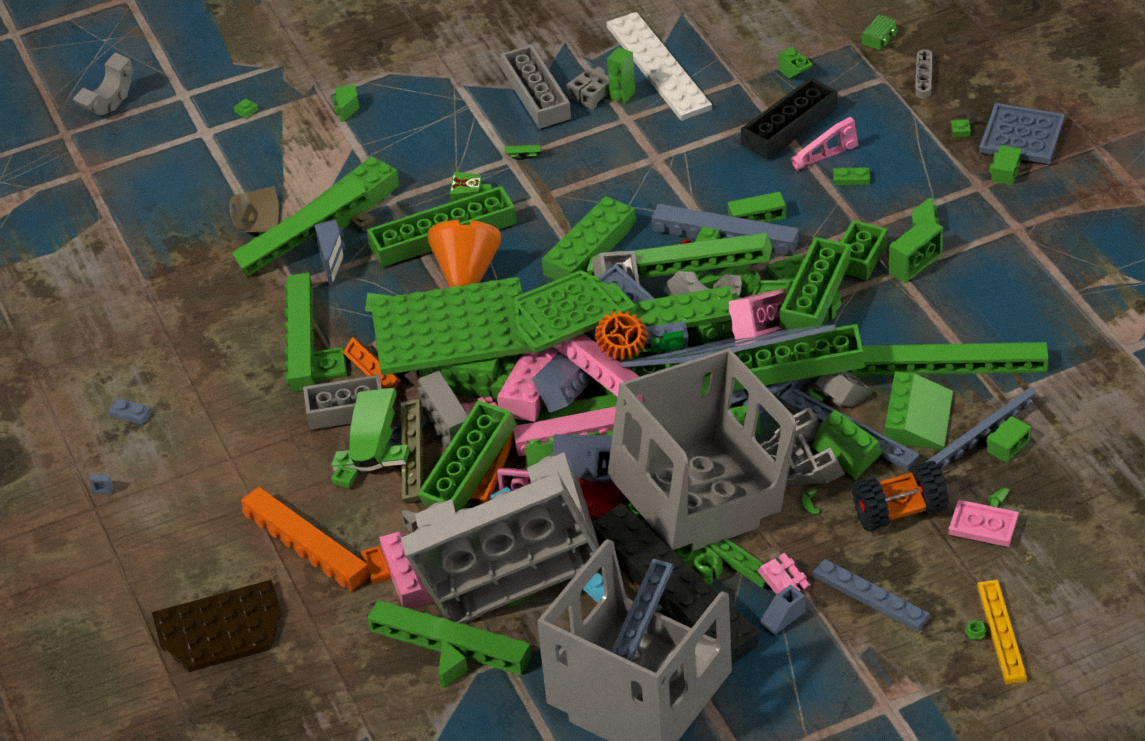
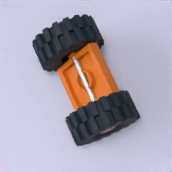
[852,460,949,532]

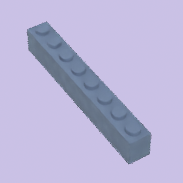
[652,204,799,256]

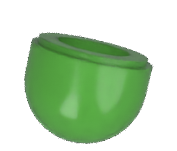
[806,388,826,403]

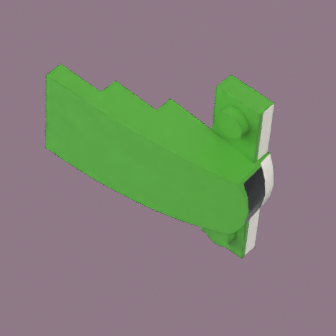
[331,388,410,471]

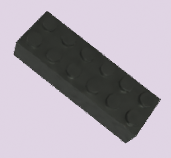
[741,77,838,160]

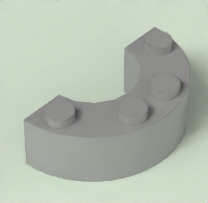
[73,53,133,115]
[667,271,742,296]

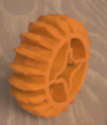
[595,310,648,361]

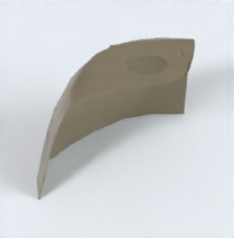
[229,186,279,233]

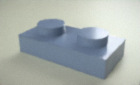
[108,398,152,425]

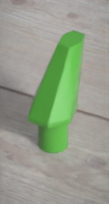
[987,488,1010,508]

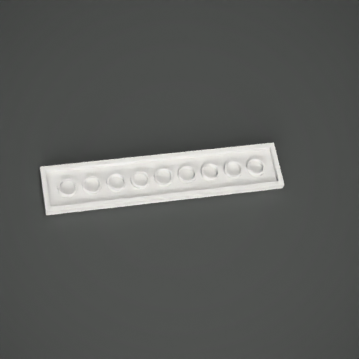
[606,12,712,121]

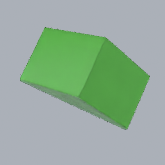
[438,641,468,688]

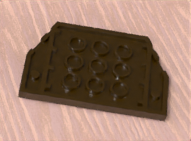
[152,579,282,672]

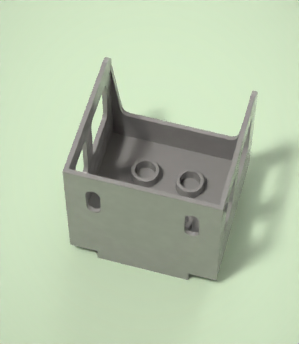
[607,348,796,552]
[537,540,732,741]

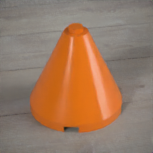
[428,220,501,288]

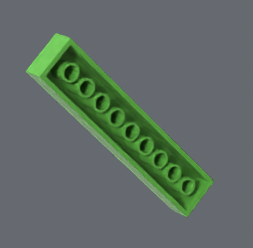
[666,324,865,395]

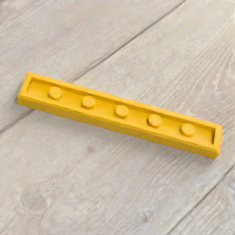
[977,580,1027,685]

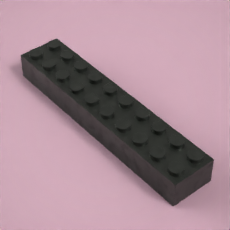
[592,503,759,665]

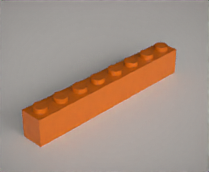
[241,486,370,592]

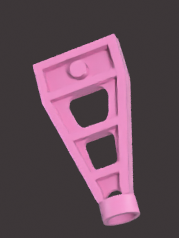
[791,117,859,170]

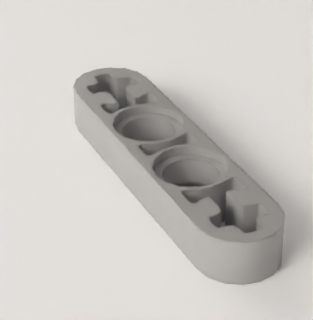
[915,49,932,99]

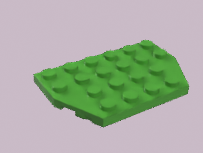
[514,270,636,354]

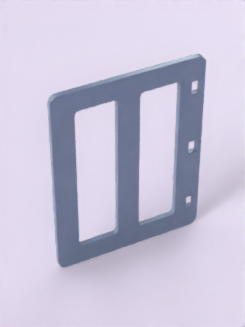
[621,324,836,367]

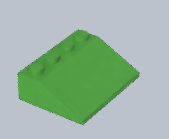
[885,371,953,450]

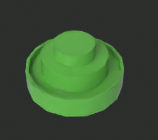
[739,270,761,295]

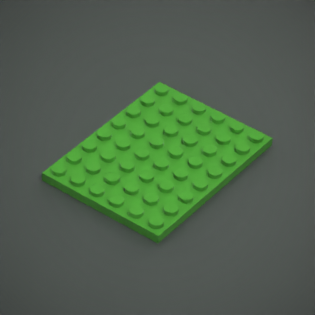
[370,277,533,375]

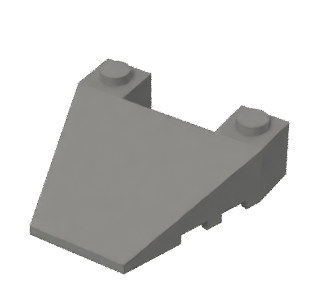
[761,407,845,486]

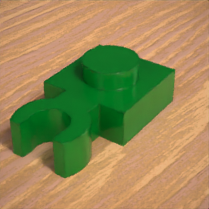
[650,330,685,353]

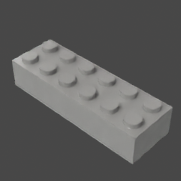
[500,45,571,129]

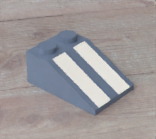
[315,220,346,287]

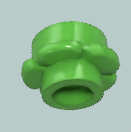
[965,620,986,640]

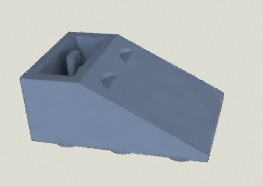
[552,434,613,482]

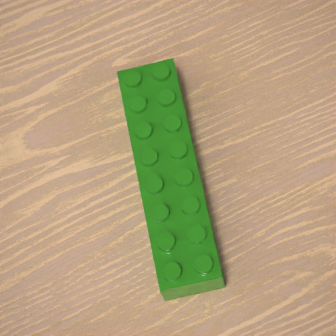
[367,186,517,268]

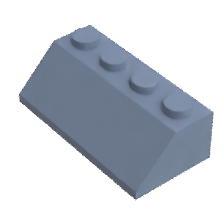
[532,352,594,413]

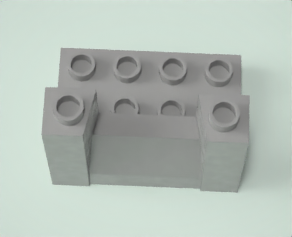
[401,452,602,624]

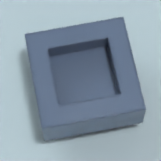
[89,474,114,494]

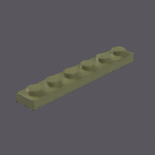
[401,399,423,503]

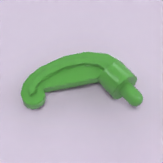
[802,489,819,515]

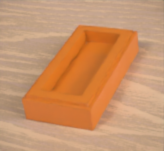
[361,546,392,584]

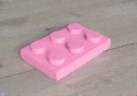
[948,500,1019,547]

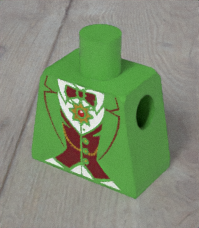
[450,172,492,202]

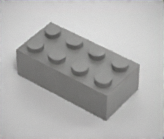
[417,371,468,449]
[303,375,382,430]

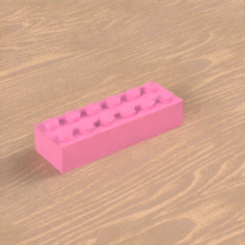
[497,347,560,422]

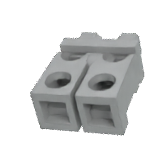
[567,67,610,110]

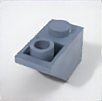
[761,584,806,635]

